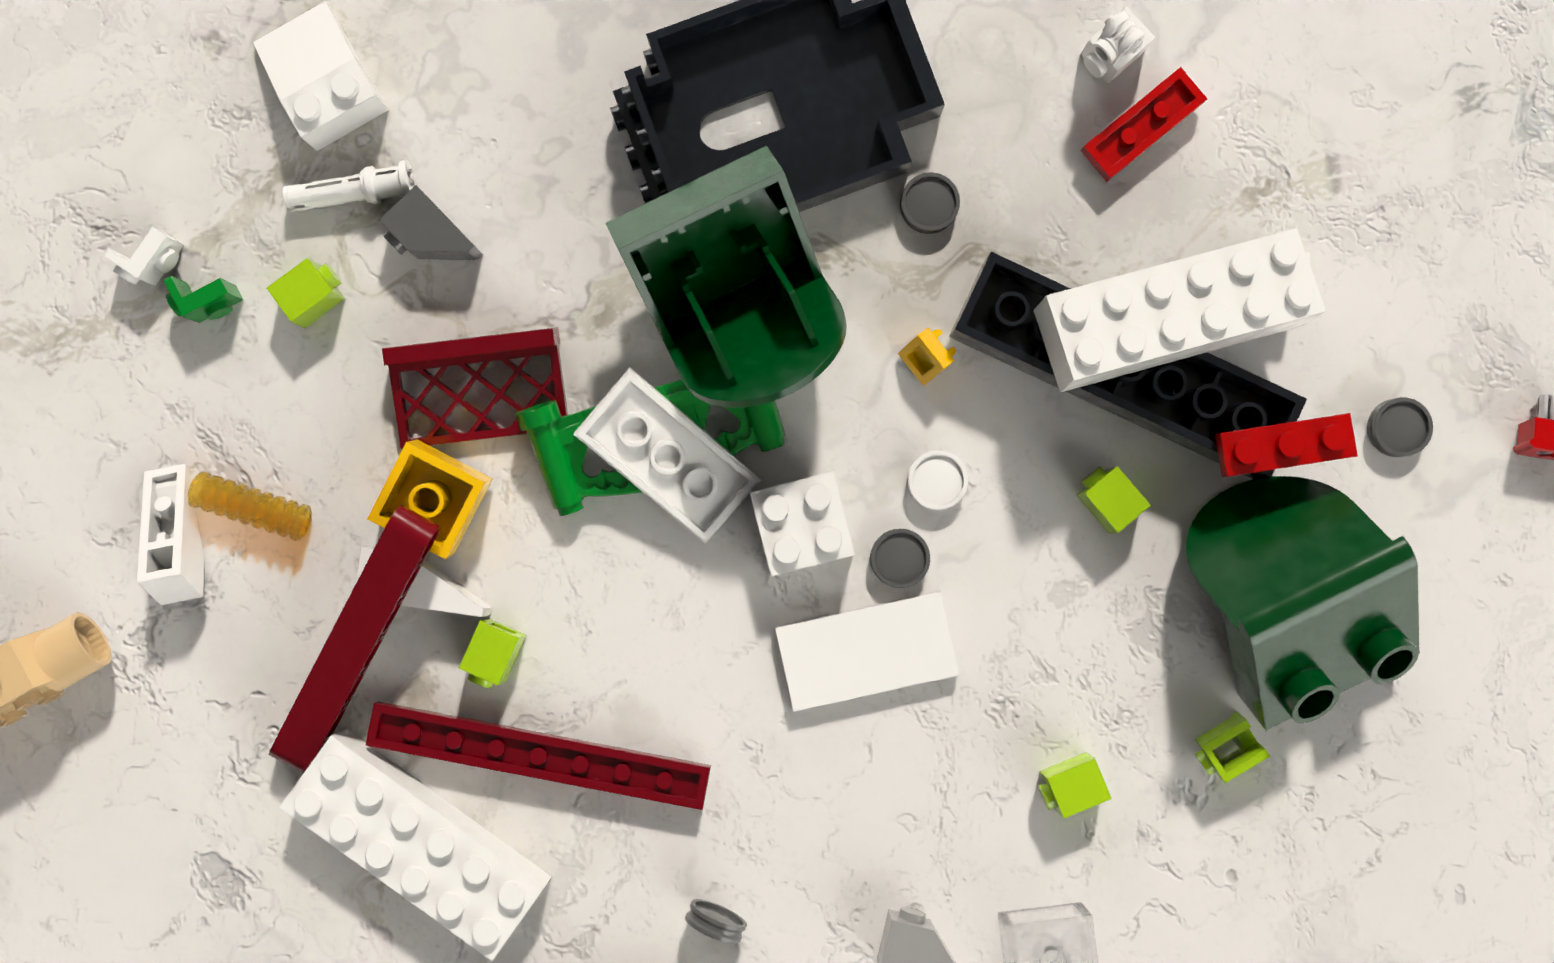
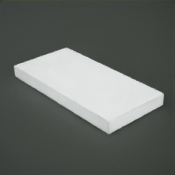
[573,368,761,544]
[775,591,960,712]

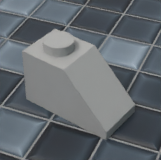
[877,907,956,963]

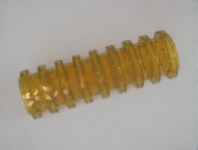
[187,471,312,541]

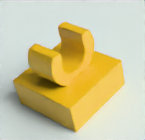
[897,328,956,386]

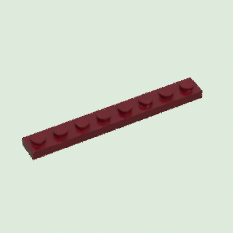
[365,701,711,810]

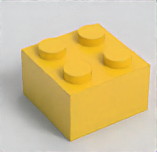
[367,439,493,559]

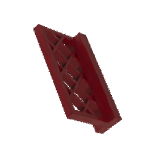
[382,327,568,449]

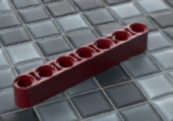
[268,505,441,774]

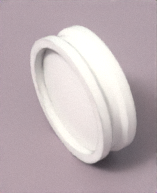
[907,451,968,510]

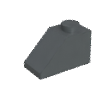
[379,185,483,260]

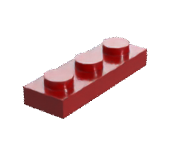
[1080,67,1207,182]
[1215,413,1358,477]

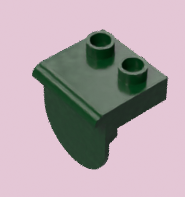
[606,146,847,408]
[1186,476,1420,731]

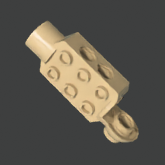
[0,612,112,727]

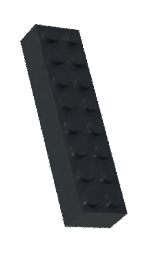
[949,251,1307,480]

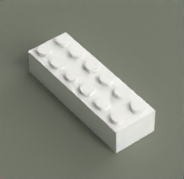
[1034,228,1326,393]
[279,729,551,961]

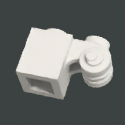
[1080,6,1155,84]

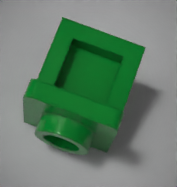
[164,276,243,323]

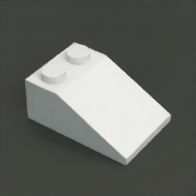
[253,1,389,151]

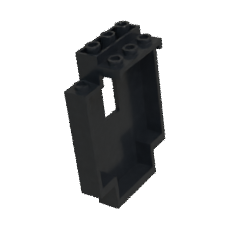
[610,0,945,212]

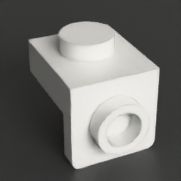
[104,227,184,286]

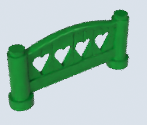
[515,379,786,516]

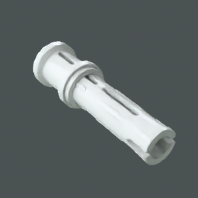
[283,160,417,213]

